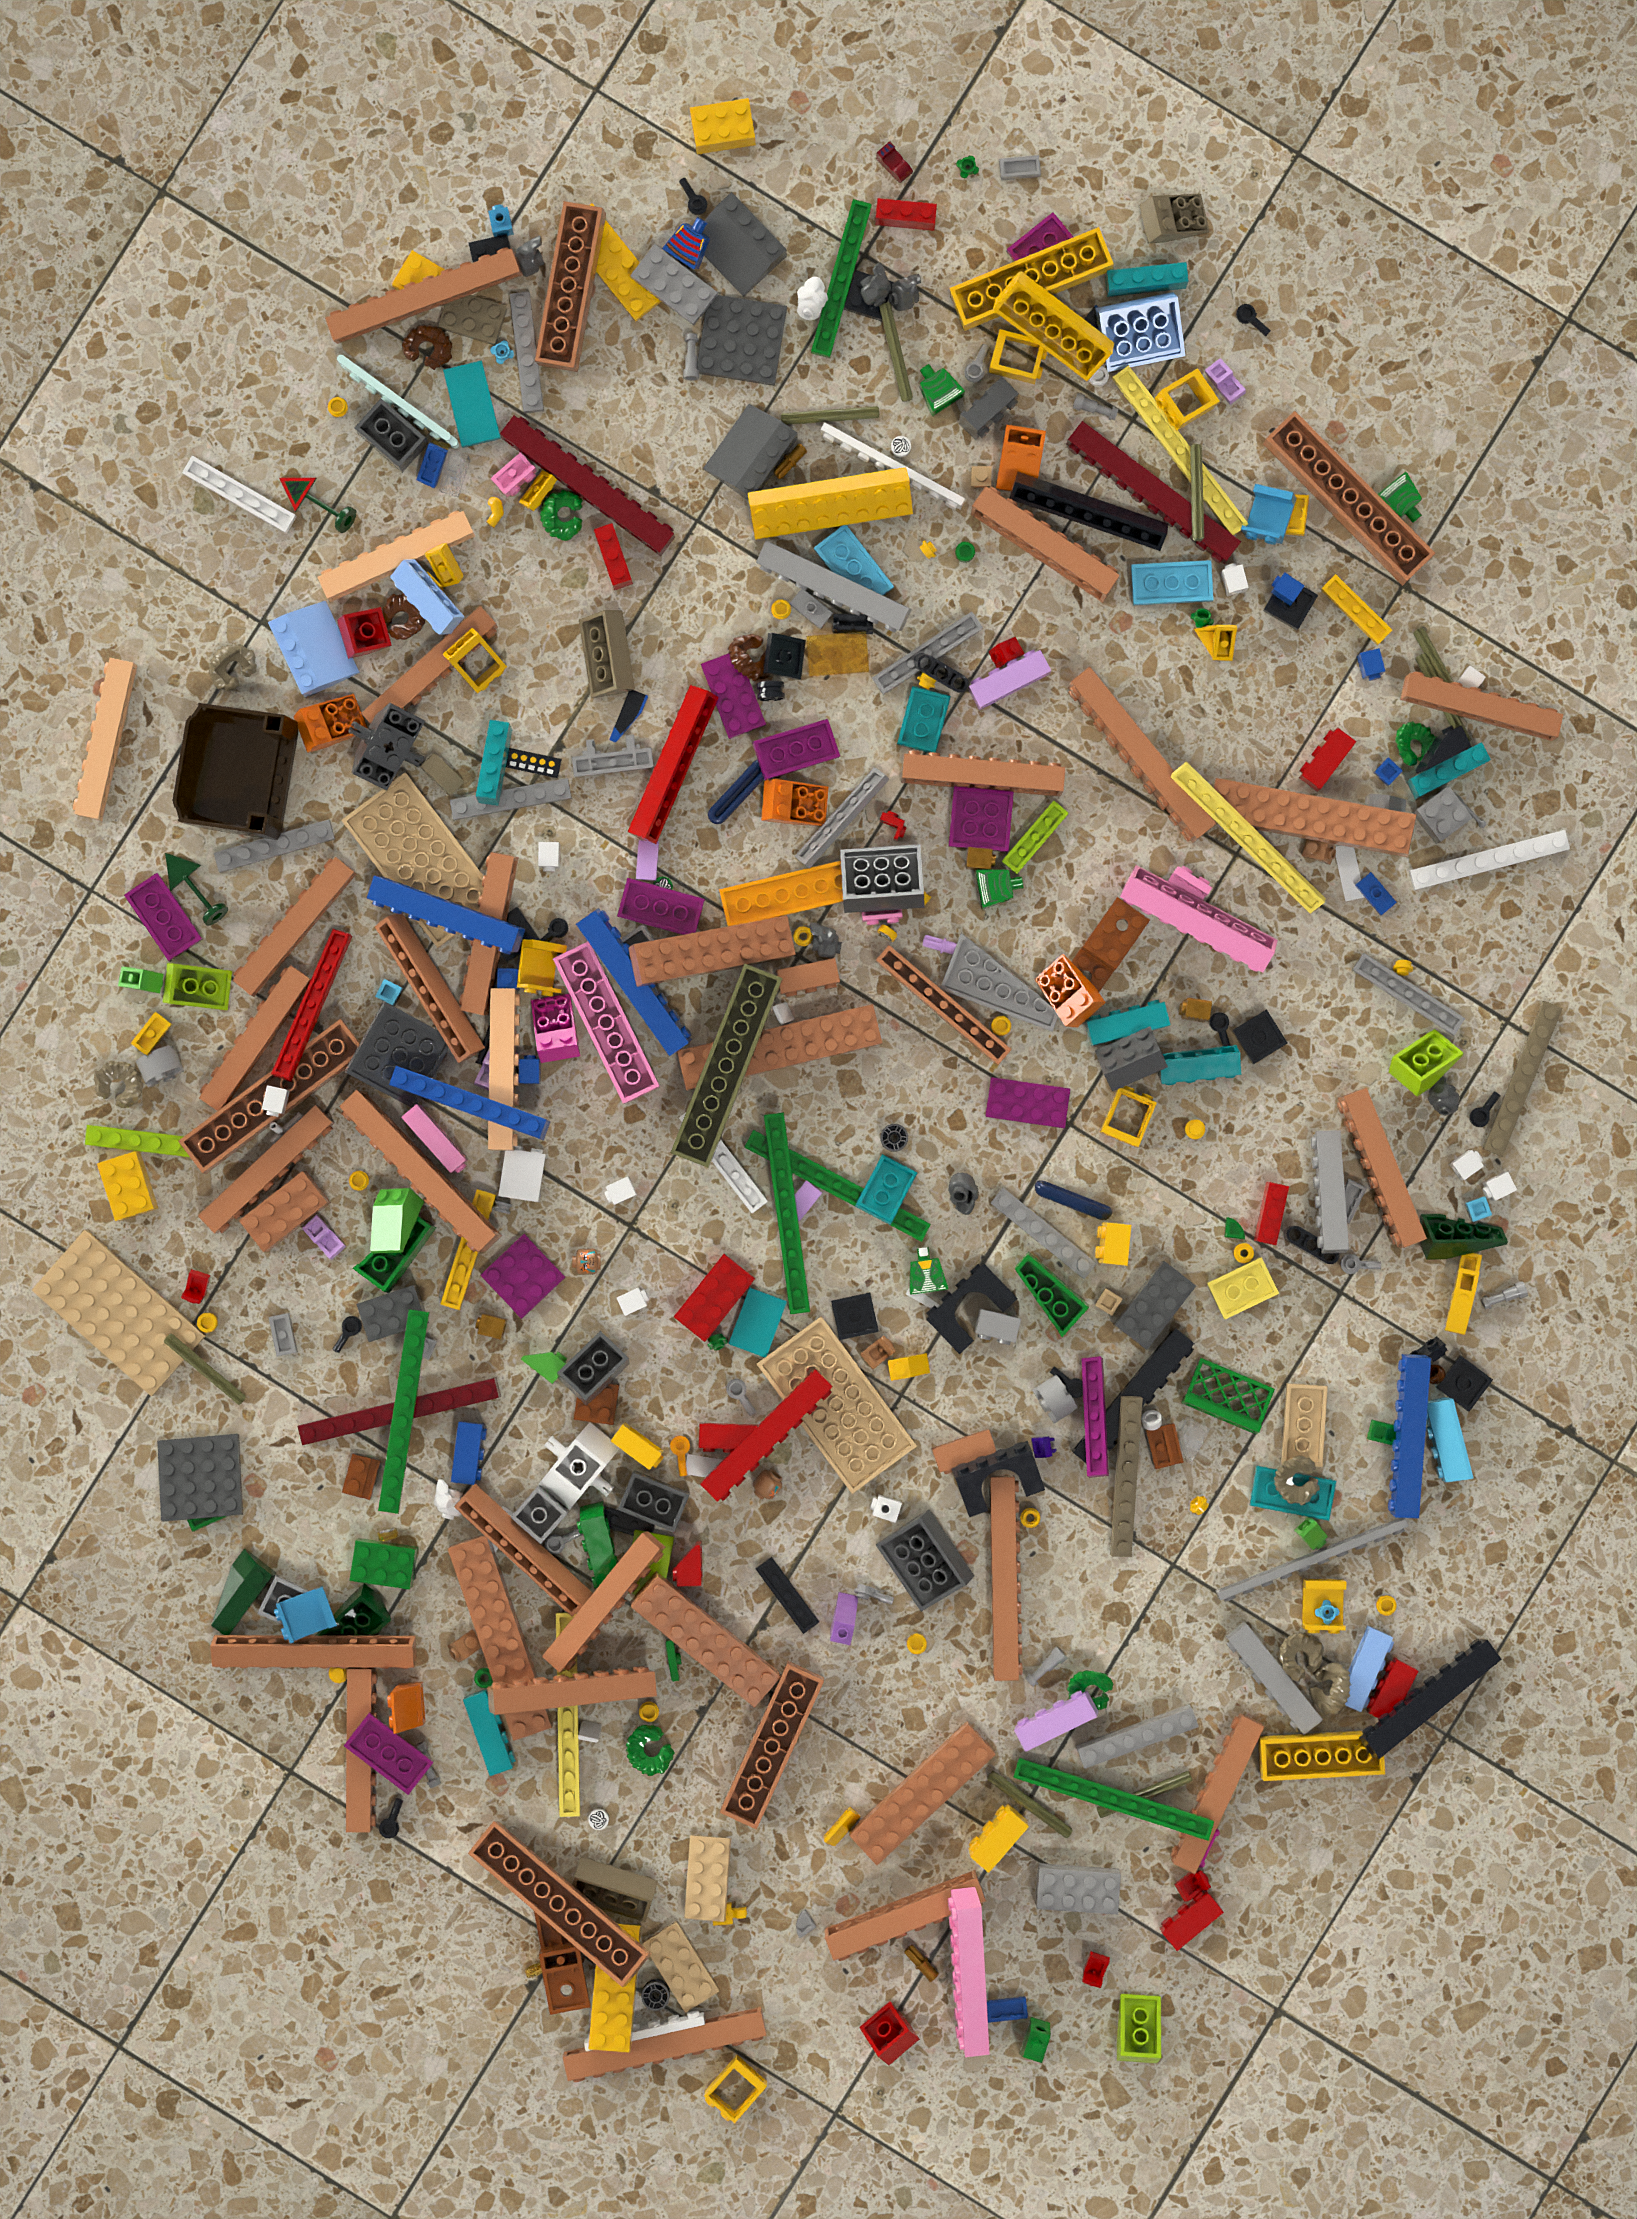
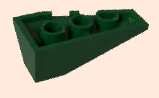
[1420,1214,1508,1260]
[211,1549,276,1635]
[316,1583,391,1636]

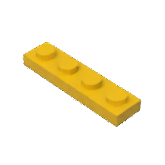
[1321,574,1392,645]

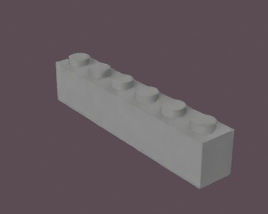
[1311,1130,1349,1254]
[1225,1622,1323,1735]
[1076,1704,1199,1769]

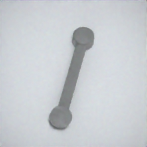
[1457,795,1486,828]

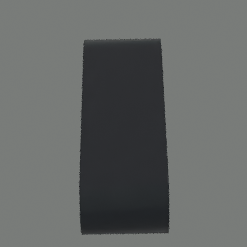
[914,653,969,693]
[1284,1226,1339,1264]

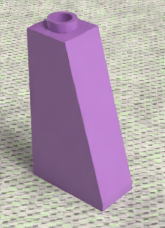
[830,1592,858,1645]

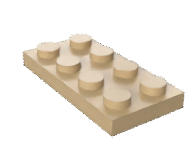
[1281,1383,1328,1467]
[684,1835,731,1922]
[642,1921,720,2013]

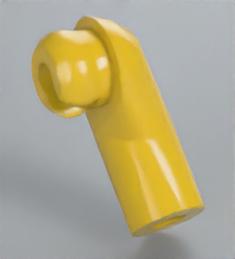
[486,497,504,528]

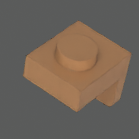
[1302,839,1336,865]
[860,1336,896,1370]
[448,1629,481,1662]

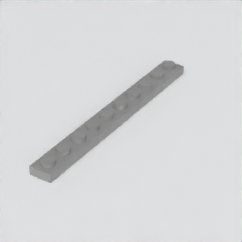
[1215,1518,1408,1602]

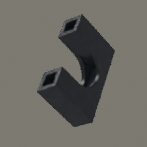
[926,1263,1018,1354]
[952,1441,1045,1518]

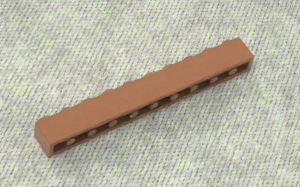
[325,248,523,344]
[990,1475,1023,1681]
[210,1635,417,1669]
[563,2007,767,2082]

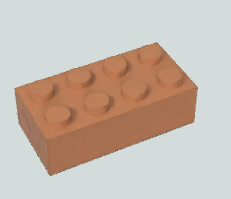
[239,1171,331,1252]

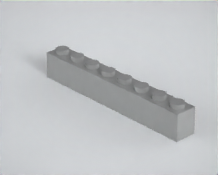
[756,541,912,633]

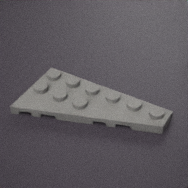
[940,932,1058,1032]

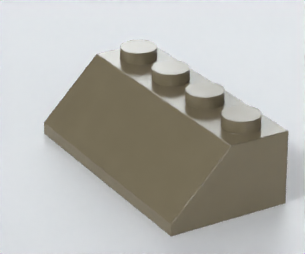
[579,610,635,698]
[572,1857,658,1922]

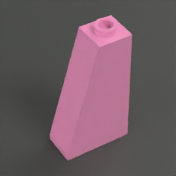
[401,1104,468,1174]

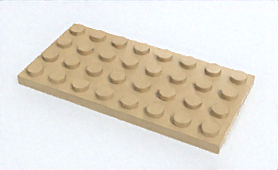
[341,772,484,948]
[32,1230,206,1396]
[757,1316,917,1494]

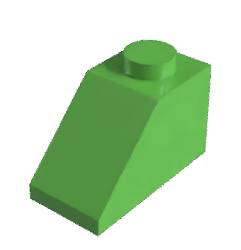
[118,966,164,994]
[521,1352,567,1384]
[1294,1517,1328,1550]

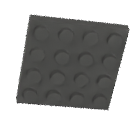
[697,295,787,386]
[344,1001,449,1108]
[157,1434,243,1522]

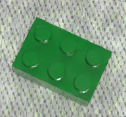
[349,1538,418,1590]

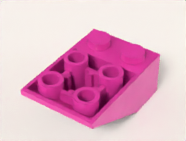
[531,993,580,1063]

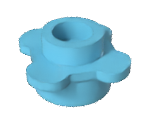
[490,340,514,364]
[1315,1600,1339,1624]

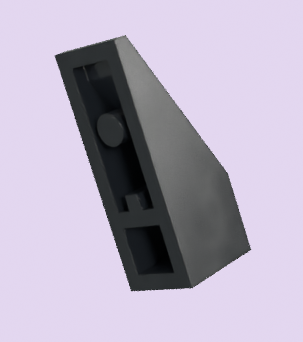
[1415,725,1472,774]

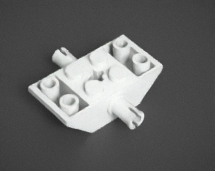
[539,1422,620,1510]

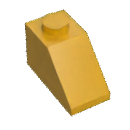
[887,1353,930,1381]

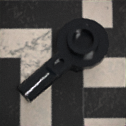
[679,178,708,215]
[1236,304,1271,337]
[539,918,569,942]
[1209,1012,1231,1047]
[1469,1091,1500,1128]
[333,1316,362,1353]
[1050,1366,1083,1398]
[379,1798,404,1839]

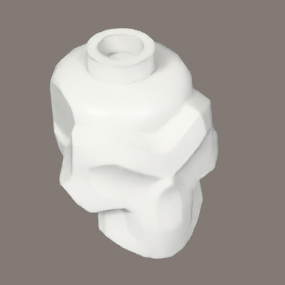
[797,277,828,320]
[434,1479,463,1520]

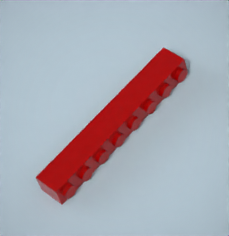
[628,685,719,844]
[700,1369,833,1502]

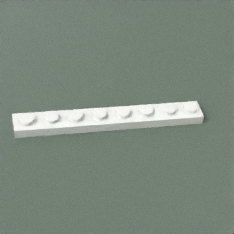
[821,422,965,510]
[1409,830,1570,890]

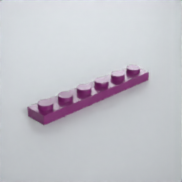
[1081,1356,1109,1478]

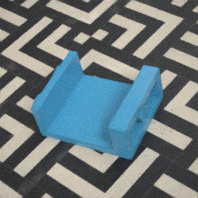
[1241,484,1296,545]
[274,1586,337,1643]

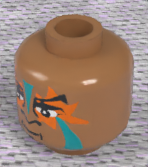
[572,1248,601,1275]
[753,1469,782,1500]

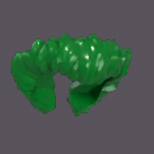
[540,490,583,541]
[1395,721,1436,766]
[1067,1670,1114,1710]
[626,1725,675,1776]

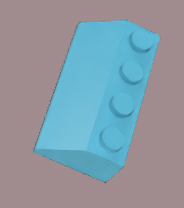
[1426,1397,1473,1482]

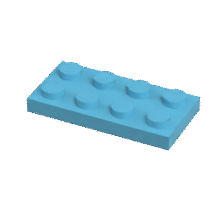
[814,525,894,596]
[1131,560,1214,606]

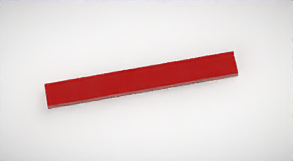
[271,929,353,1081]

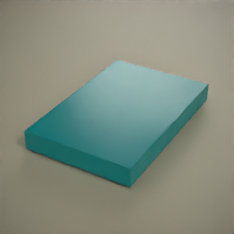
[897,686,951,753]
[855,1154,917,1225]
[729,1287,787,1358]

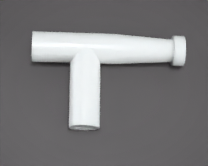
[270,1112,303,1144]

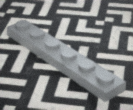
[510,292,544,414]
[872,612,983,695]
[795,767,889,869]
[450,778,572,820]
[214,819,335,873]
[1352,953,1465,1036]
[990,1188,1097,1279]

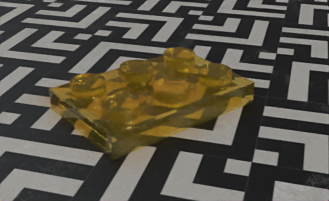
[806,632,869,677]

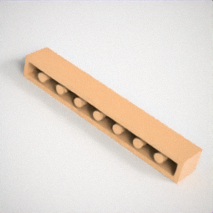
[318,511,475,602]
[73,658,137,821]
[488,988,521,1151]

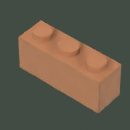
[776,958,840,998]
[931,1429,996,1474]

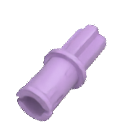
[923,935,957,955]

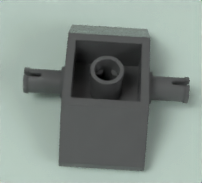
[349,703,425,791]

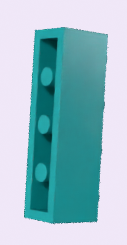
[1105,262,1189,297]
[476,720,512,806]
[1406,742,1491,799]
[1085,999,1171,1046]
[1158,1045,1242,1085]
[463,1689,516,1776]

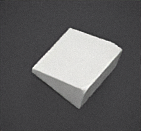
[1457,666,1486,689]
[773,1002,794,1026]
[578,1721,602,1743]

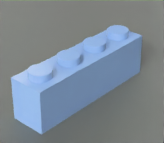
[390,559,464,635]
[1345,1625,1394,1712]

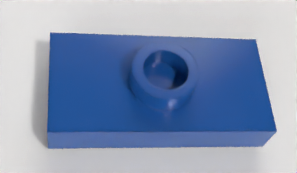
[416,443,448,488]
[1355,872,1397,916]
[987,1996,1028,2023]

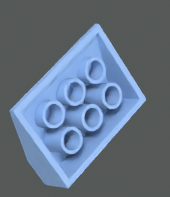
[1095,292,1185,372]
[268,601,360,698]

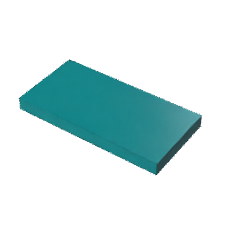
[443,360,501,448]
[1249,1465,1337,1521]

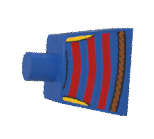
[662,217,710,269]

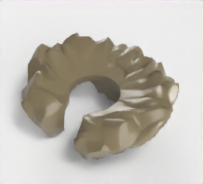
[209,643,257,691]
[94,1061,143,1108]
[1274,1456,1320,1505]
[1279,1633,1324,1682]
[1309,1662,1352,1715]

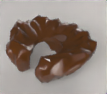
[402,324,452,370]
[382,593,426,640]
[728,634,771,681]

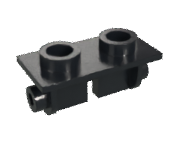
[833,614,873,635]
[1410,1336,1448,1362]

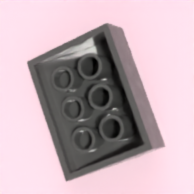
[702,192,787,297]
[703,404,798,501]
[840,844,925,913]
[876,1509,974,1612]

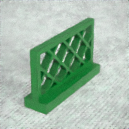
[1181,1358,1275,1435]

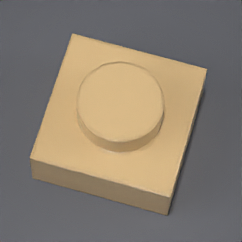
[971,466,992,488]
[1095,1288,1122,1316]

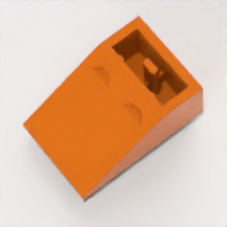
[996,425,1046,491]
[293,694,367,753]
[761,779,829,826]
[1035,954,1106,1028]
[387,1682,426,1734]

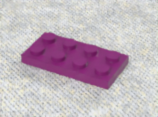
[701,653,766,739]
[752,719,840,781]
[124,873,203,962]
[617,878,705,935]
[985,1077,1071,1129]
[344,1712,434,1795]

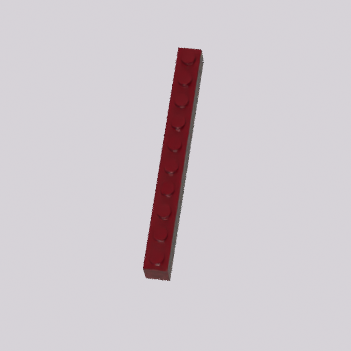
[500,415,675,557]
[1066,421,1242,564]
[297,1377,501,1446]

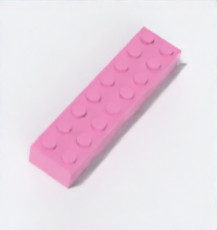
[1120,865,1278,973]
[553,942,660,1104]
[948,1887,990,2057]

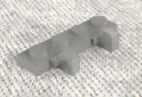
[572,734,654,777]

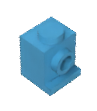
[488,205,514,237]

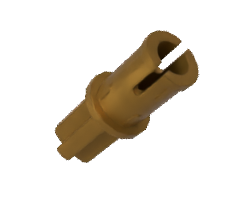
[773,443,807,479]
[904,1945,939,1982]

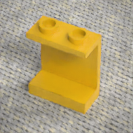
[517,939,567,997]
[1302,1578,1346,1634]

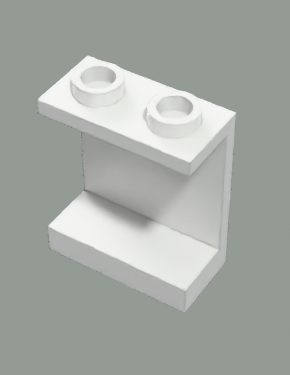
[498,1146,547,1202]

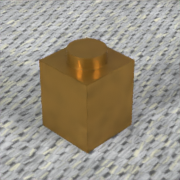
[966,847,996,870]
[475,1314,508,1340]

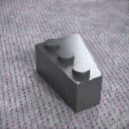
[959,377,1019,440]

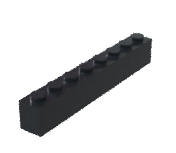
[1009,472,1169,551]
[1072,1328,1195,1463]
[1359,1639,1502,1759]

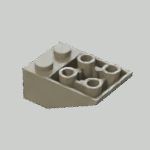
[1139,194,1210,244]

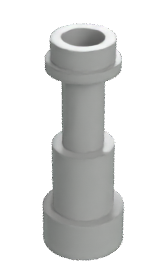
[683,333,699,381]
[1073,393,1118,420]
[1481,1281,1528,1310]
[1026,1647,1068,1687]
[414,1741,441,1788]

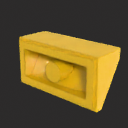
[425,543,464,588]
[824,1807,861,1846]

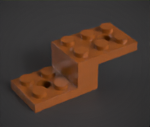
[1072,897,1150,992]
[534,1911,591,2015]

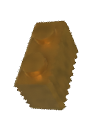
[1178,998,1212,1023]

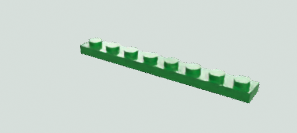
[811,199,872,358]

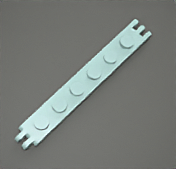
[337,355,459,449]

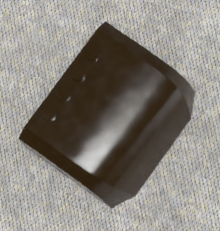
[172,703,298,840]

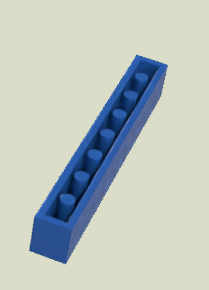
[367,875,525,954]
[576,908,692,1056]
[389,1066,550,1141]
[1388,1354,1431,1518]

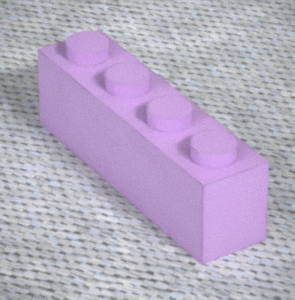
[968,650,1051,710]
[1014,1691,1099,1752]

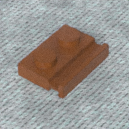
[1145,1423,1184,1469]
[342,1453,381,1500]

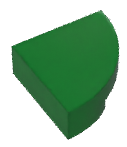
[1224,1217,1245,1239]

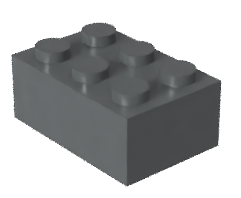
[354,398,429,473]
[1095,1027,1168,1091]
[356,1285,429,1342]
[557,1331,630,1406]
[618,1470,690,1533]

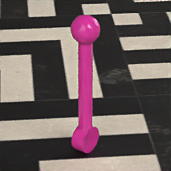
[1199,1829,1220,1868]

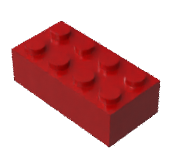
[674,1253,756,1342]

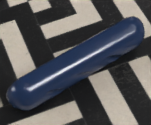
[708,760,764,824]
[1035,1180,1113,1220]

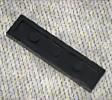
[755,1556,820,1634]

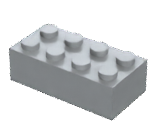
[1035,1863,1121,1915]

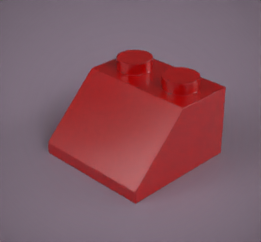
[337,607,392,659]
[673,1541,703,1587]
[859,2001,920,2065]

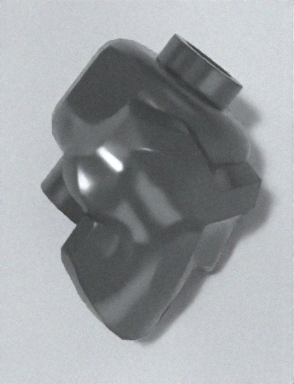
[516,236,544,277]
[860,262,891,307]
[888,274,921,311]
[809,922,842,959]
[1428,1076,1460,1116]
[948,1172,979,1215]

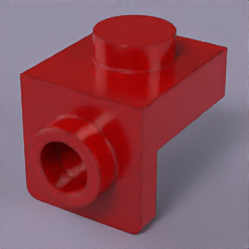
[989,637,1025,668]
[879,811,907,841]
[181,1269,211,1304]
[1174,1870,1211,1902]
[1082,1951,1110,1988]

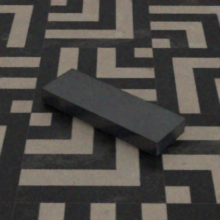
[604,1506,655,1536]

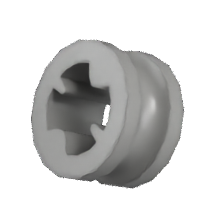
[493,1200,512,1214]

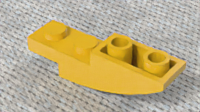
[1444,1253,1482,1335]

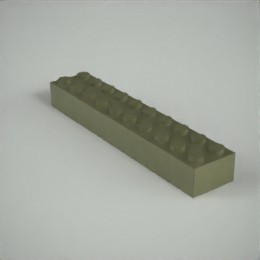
[670,963,783,1168]

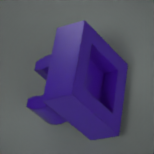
[1031,1436,1057,1458]

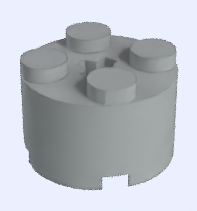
[136,1045,184,1088]
[1032,1375,1078,1424]

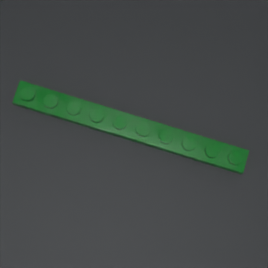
[764,1112,811,1314]
[744,1130,931,1242]
[378,1309,430,1514]
[1013,1757,1214,1841]

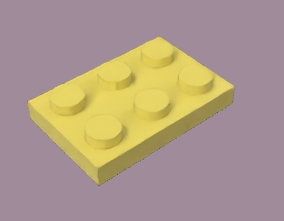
[1206,1257,1279,1320]

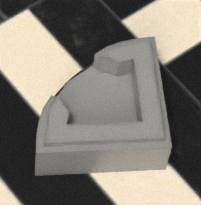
[796,1909,817,1938]

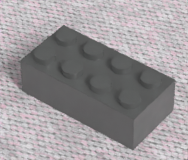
[1113,1261,1196,1350]

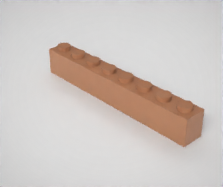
[361,606,498,724]
[1400,672,1564,741]
[459,852,519,1015]
[233,857,357,997]
[374,913,485,1063]
[875,945,1012,1066]
[199,965,311,1111]
[198,1105,334,1234]
[454,1484,593,1617]
[542,1531,666,1673]
[346,1667,378,1832]
[1170,1713,1264,1874]

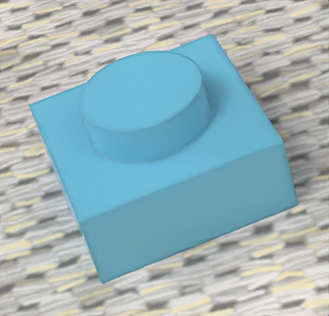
[375,979,403,1006]
[1465,1196,1492,1222]

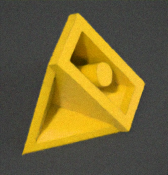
[1194,625,1237,661]

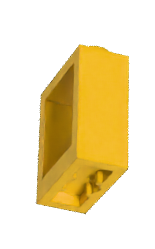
[989,329,1047,385]
[1154,368,1220,431]
[442,628,507,694]
[1100,1086,1157,1148]
[611,1422,664,1470]
[704,2054,767,2124]

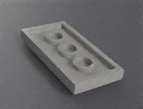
[630,244,718,326]

